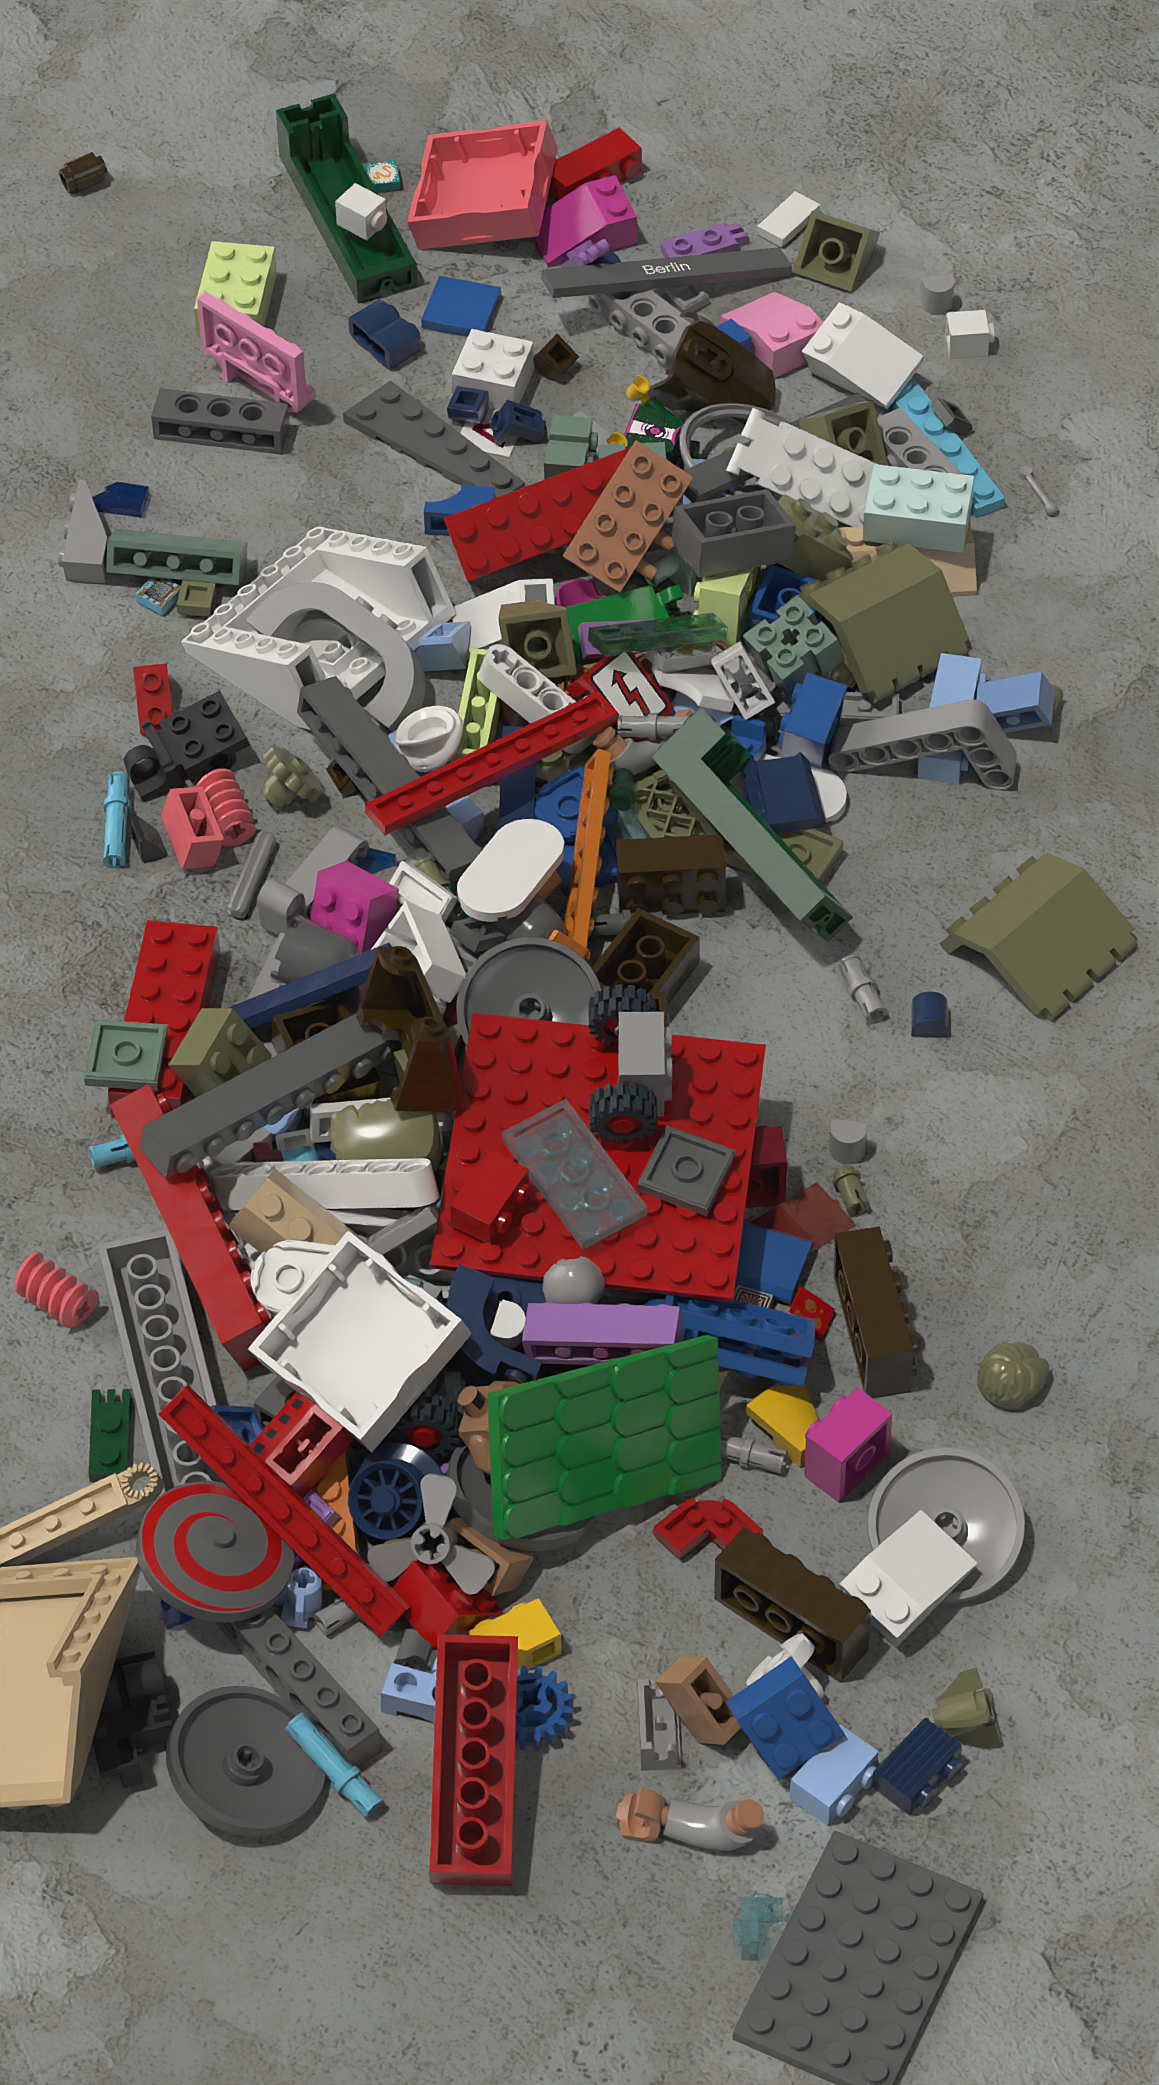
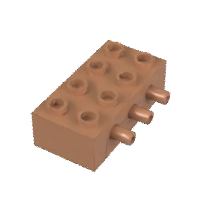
[562,441,693,593]

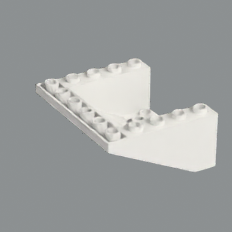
[181,527,456,730]

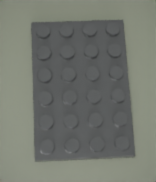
[732,1830,984,2085]

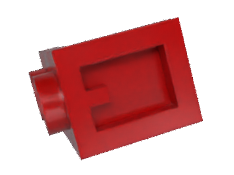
[133,663,173,735]

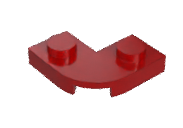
[653,1497,763,1559]

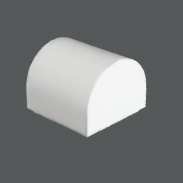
[490,1300,526,1349]

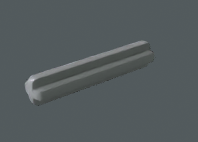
[227,831,276,919]

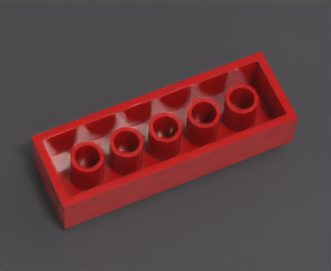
[444,446,632,582]
[108,920,220,1118]
[429,1634,518,1886]

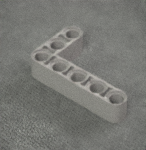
[828,699,1017,790]

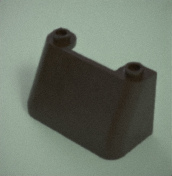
[356,946,464,1112]

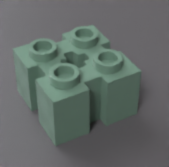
[544,415,598,479]
[743,595,845,700]

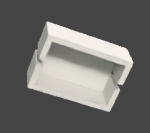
[372,901,467,1017]

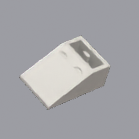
[453,578,554,661]

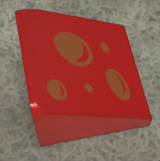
[788,1287,835,1341]

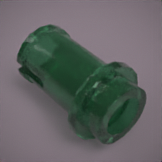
[609,768,636,811]

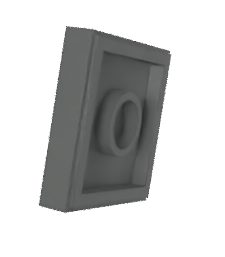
[637,1125,736,1216]

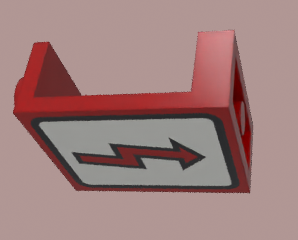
[565,643,674,742]

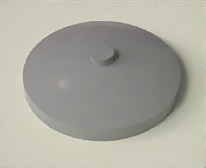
[868,1447,1025,1604]

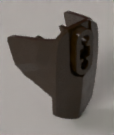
[647,311,776,424]

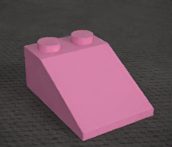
[720,292,824,378]

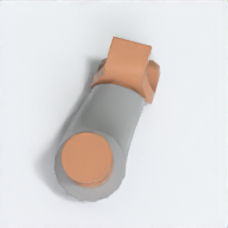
[593,709,693,776]
[615,1787,764,1851]

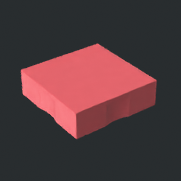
[407,120,558,250]

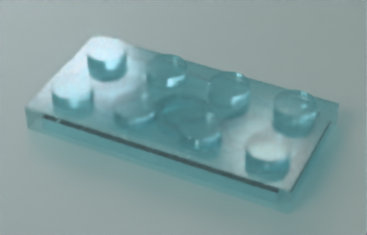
[502,1099,647,1249]

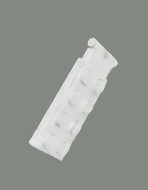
[726,408,876,527]

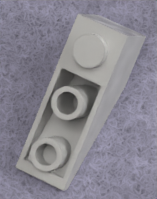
[58,479,108,584]

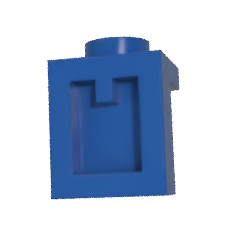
[732,715,766,771]

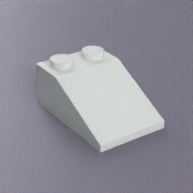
[801,302,925,409]
[840,1510,978,1648]

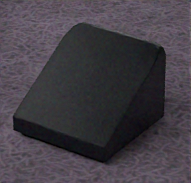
[130,814,167,863]

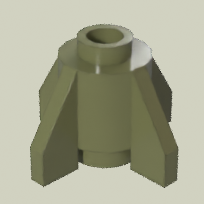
[932,1667,1002,1747]

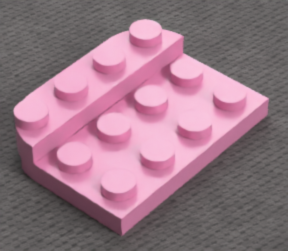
[197,291,316,413]

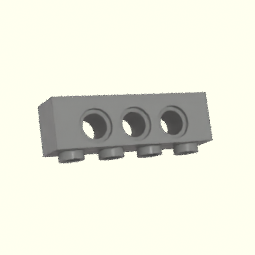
[588,289,695,369]
[877,408,972,510]

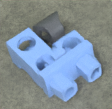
[381,1629,437,1723]

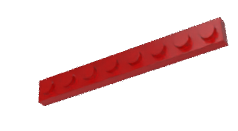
[365,691,618,836]
[158,1385,410,1637]

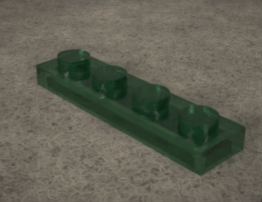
[588,613,728,656]

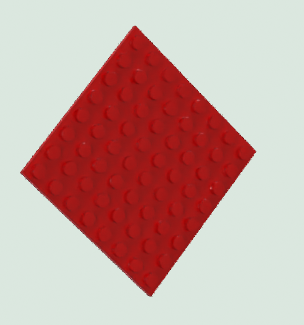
[430,1013,766,1302]

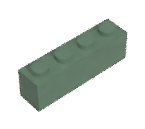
[107,529,248,585]

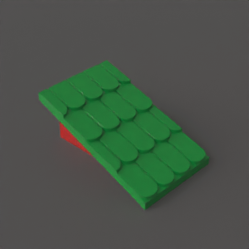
[487,1335,721,1540]

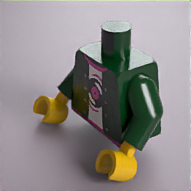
[607,375,700,466]

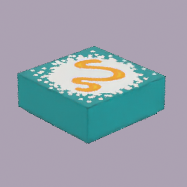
[365,160,400,192]

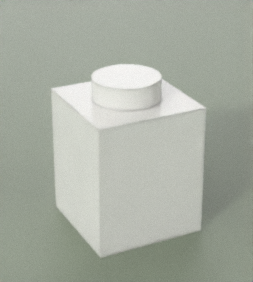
[335,183,387,240]
[945,310,994,359]

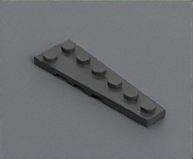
[343,380,525,498]

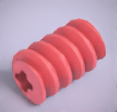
[196,769,256,847]
[14,1252,99,1328]

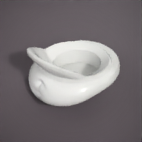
[394,706,463,772]

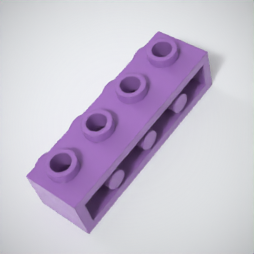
[522,1302,685,1365]

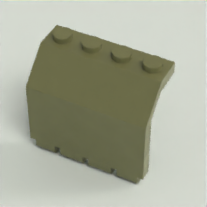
[790,541,969,703]
[939,853,1137,1021]

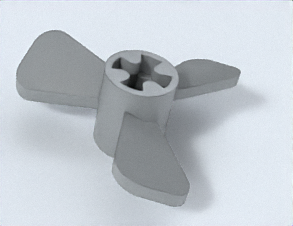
[367,1473,495,1594]

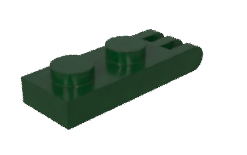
[88,1389,131,1482]

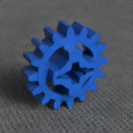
[516,1665,574,1750]

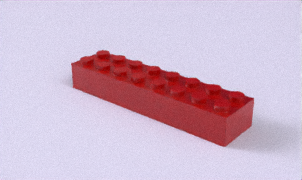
[110,1084,274,1372]

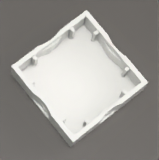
[248,1231,472,1452]

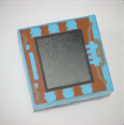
[135,577,181,616]

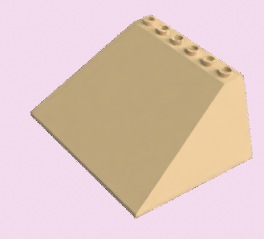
[0,1557,141,1810]

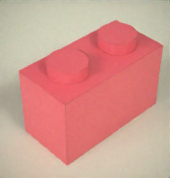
[161,786,224,870]

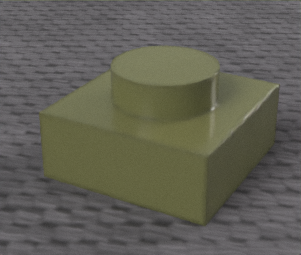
[177,580,217,617]

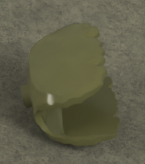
[328,1099,443,1173]

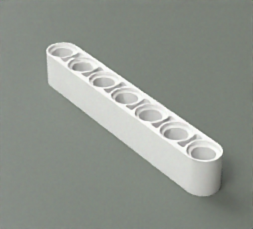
[210,1158,440,1211]

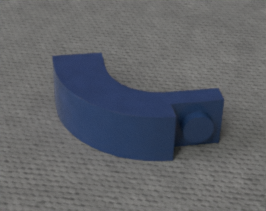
[447,1264,542,1384]

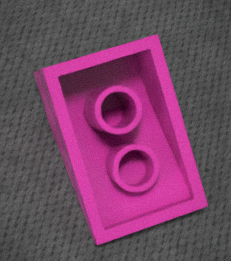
[532,175,637,268]

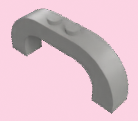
[246,582,425,733]

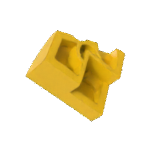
[746,1384,819,1468]

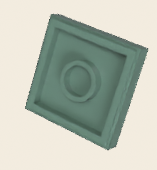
[84,1020,168,1091]

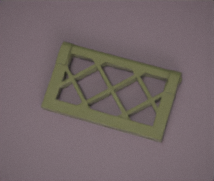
[618,769,719,838]

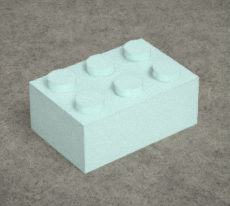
[863,464,974,553]

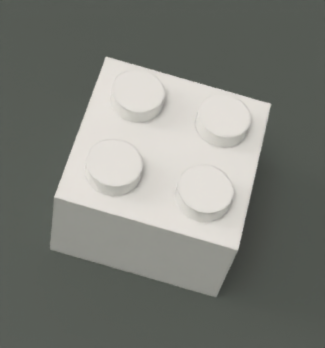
[452,329,534,411]

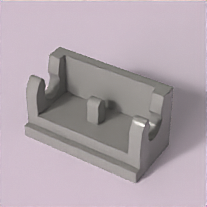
[638,1678,681,1771]

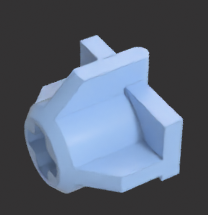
[275,1566,323,1628]

